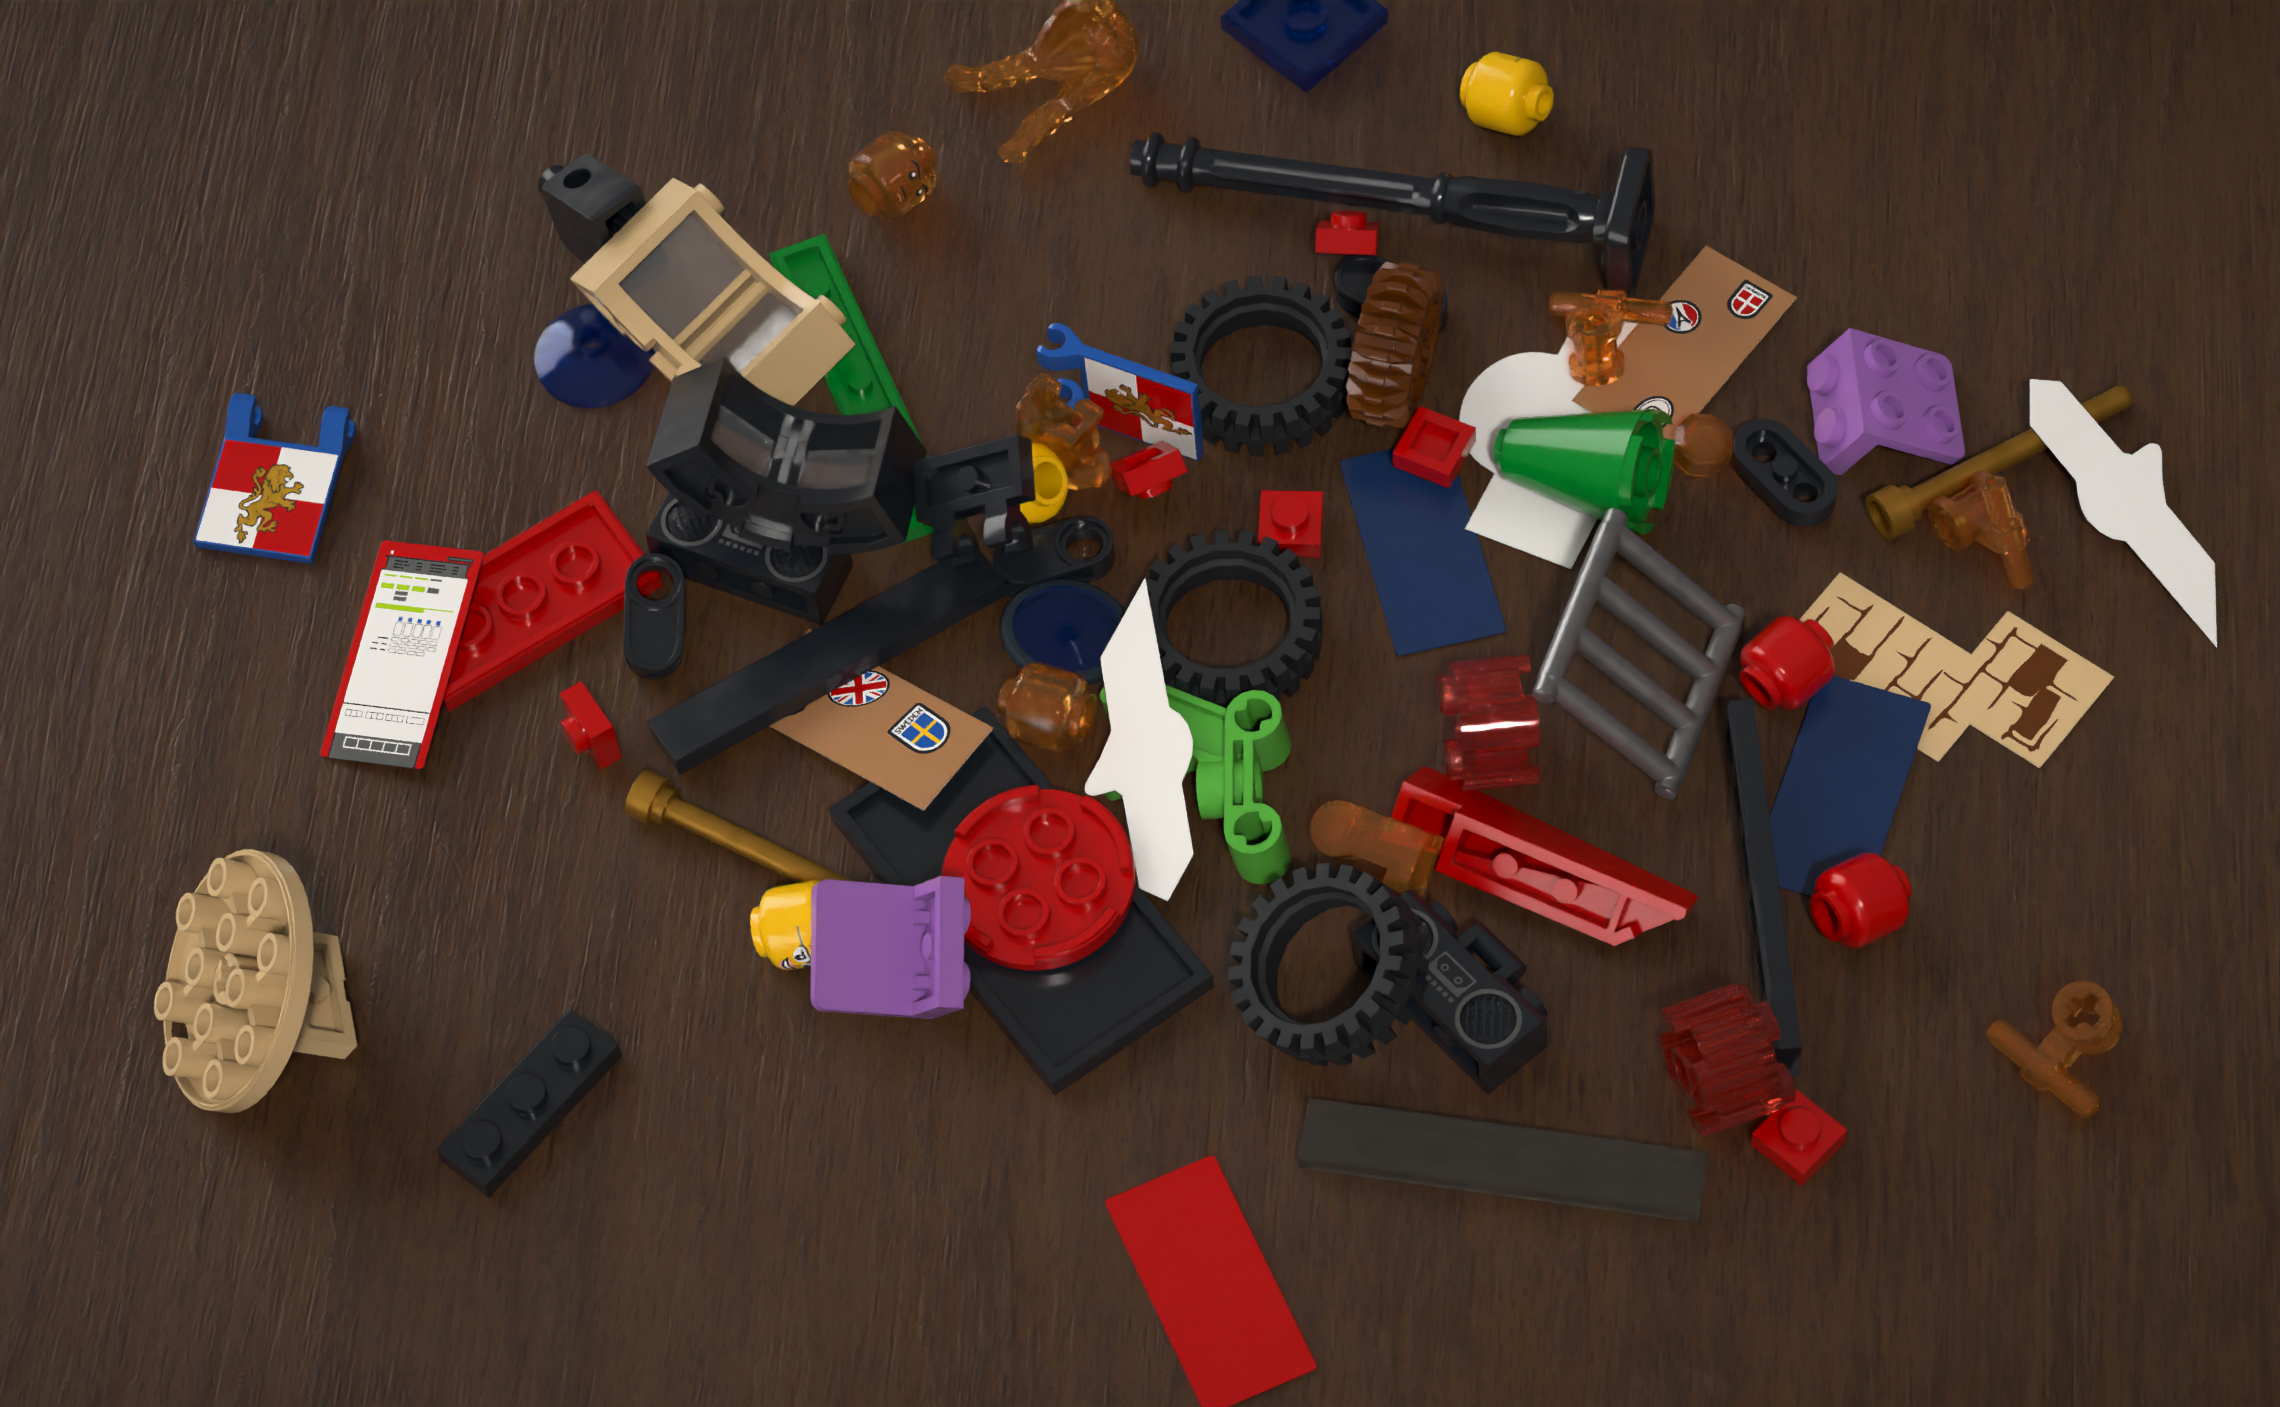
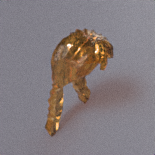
[943,0,1139,164]

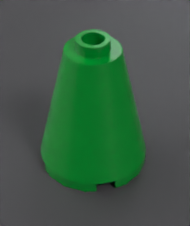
[1494,409,1675,536]

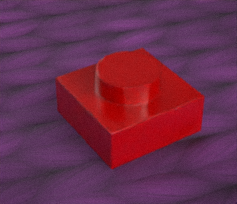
[1315,210,1380,255]
[1393,406,1476,489]
[1107,440,1188,499]
[1258,490,1324,558]
[559,681,622,770]
[1751,1089,1848,1186]

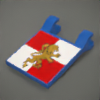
[1036,323,1204,462]
[193,393,357,564]

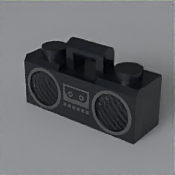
[645,492,853,625]
[1353,889,1548,1095]

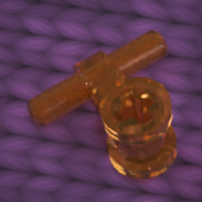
[1549,289,1673,386]
[1927,471,2035,589]
[1986,981,2123,1119]

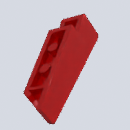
[1383,766,1698,946]

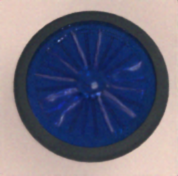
[1001,579,1126,687]

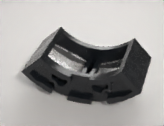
[646,356,927,555]

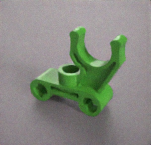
[1100,685,1292,885]

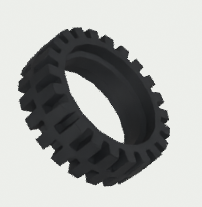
[1171,275,1352,456]
[1138,530,1323,708]
[1228,863,1429,1067]

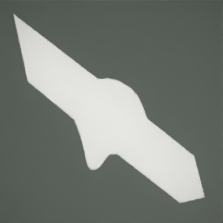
[2030,379,2217,648]
[1084,578,1194,901]

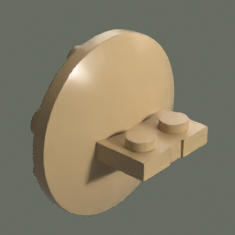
[154,849,358,1113]

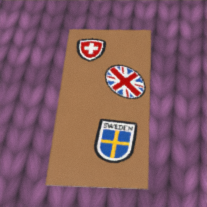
[770,629,993,811]

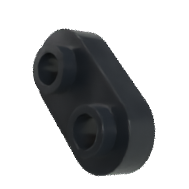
[1732,419,1838,527]

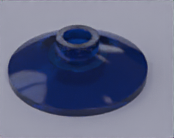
[534,304,655,408]

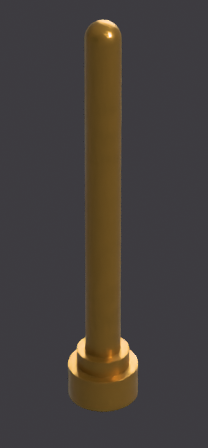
[1866,386,2133,541]
[625,769,854,883]

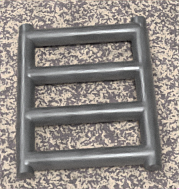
[1532,508,1746,800]

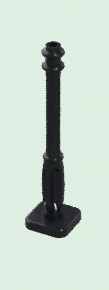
[1130,132,1655,301]

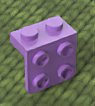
[1807,328,1965,475]
[810,876,971,1019]

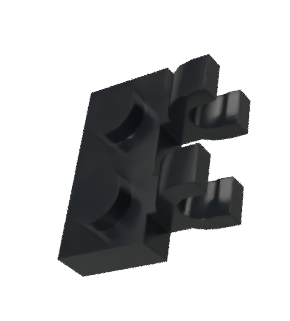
[913,434,1036,568]

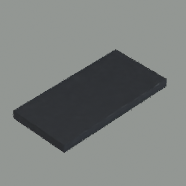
[829,706,1214,1096]

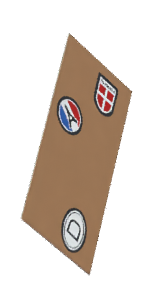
[1572,245,1797,441]

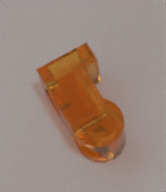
[1310,800,1445,898]

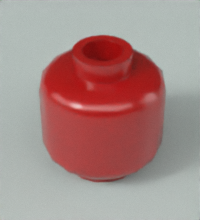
[1739,616,1835,711]
[1810,853,1911,949]

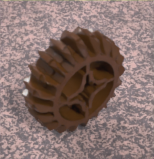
[1346,261,1444,429]

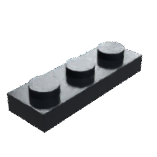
[436,1009,622,1198]

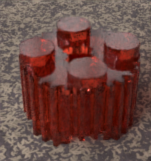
[1436,655,1541,791]
[1658,983,1796,1137]

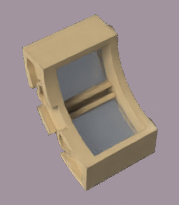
[570,178,856,418]

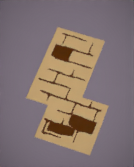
[1800,572,2114,768]

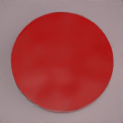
[941,785,1136,971]

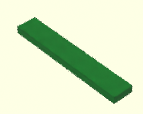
[768,233,933,545]

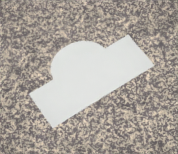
[1459,302,1640,569]

